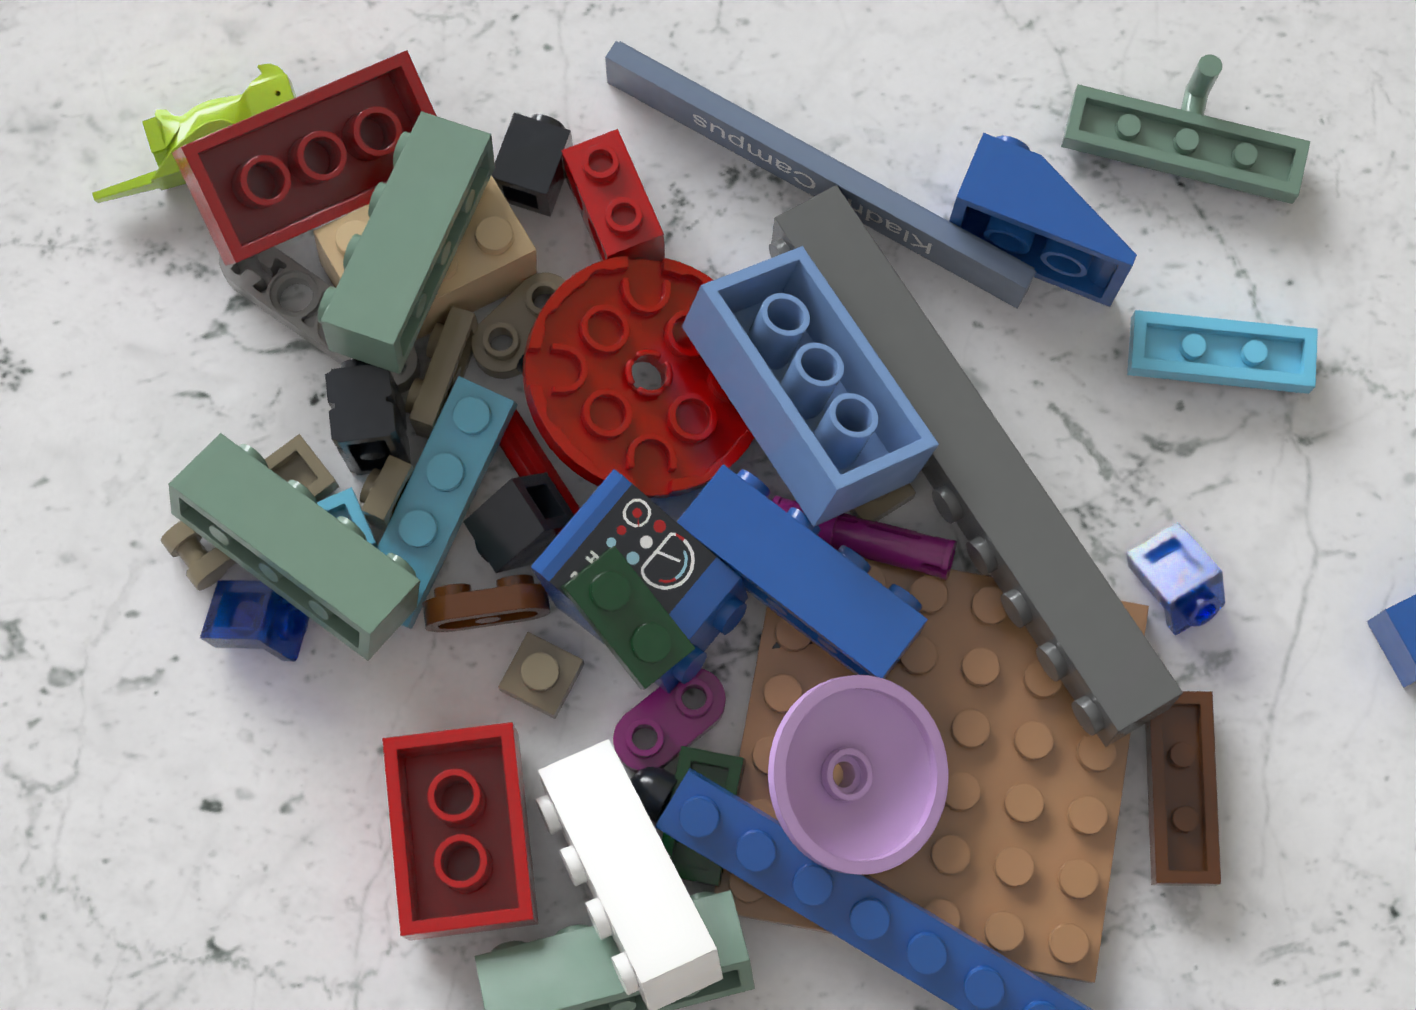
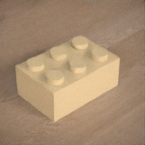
[313,175,537,341]

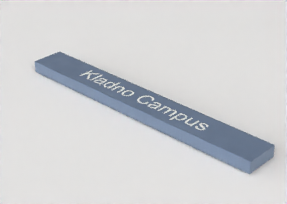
[605,41,1036,309]

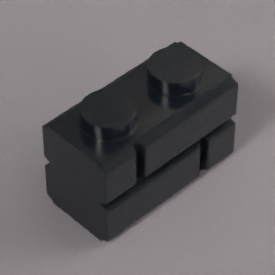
[325,359,411,475]

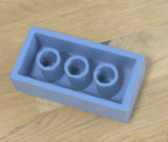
[682,246,939,527]

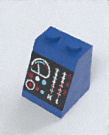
[531,469,749,694]

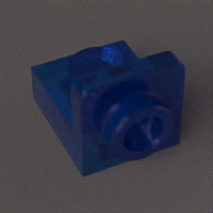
[1126,522,1225,635]
[200,580,310,662]

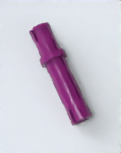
[772,495,957,580]

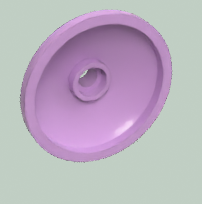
[768,675,948,874]

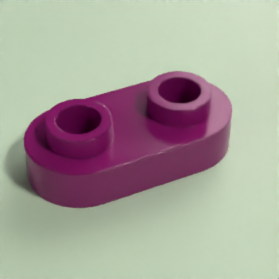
[613,669,726,772]

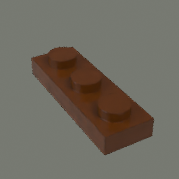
[1145,691,1221,886]

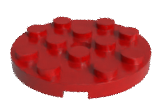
[523,255,755,499]

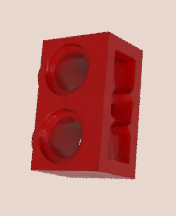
[561,129,665,262]

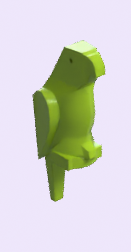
[92,64,296,203]

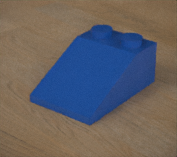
[949,132,1137,307]

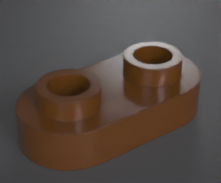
[422,574,551,632]

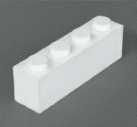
[535,739,723,1010]

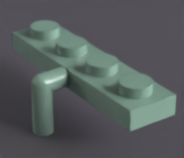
[1061,54,1311,204]

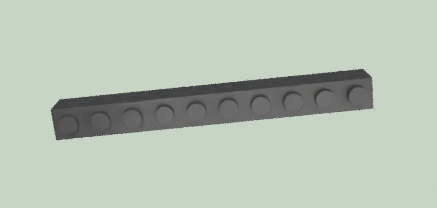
[769,185,1183,747]

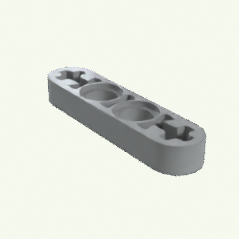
[219,246,421,393]

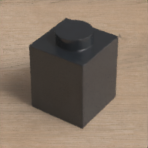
[492,113,573,217]
[463,472,574,573]

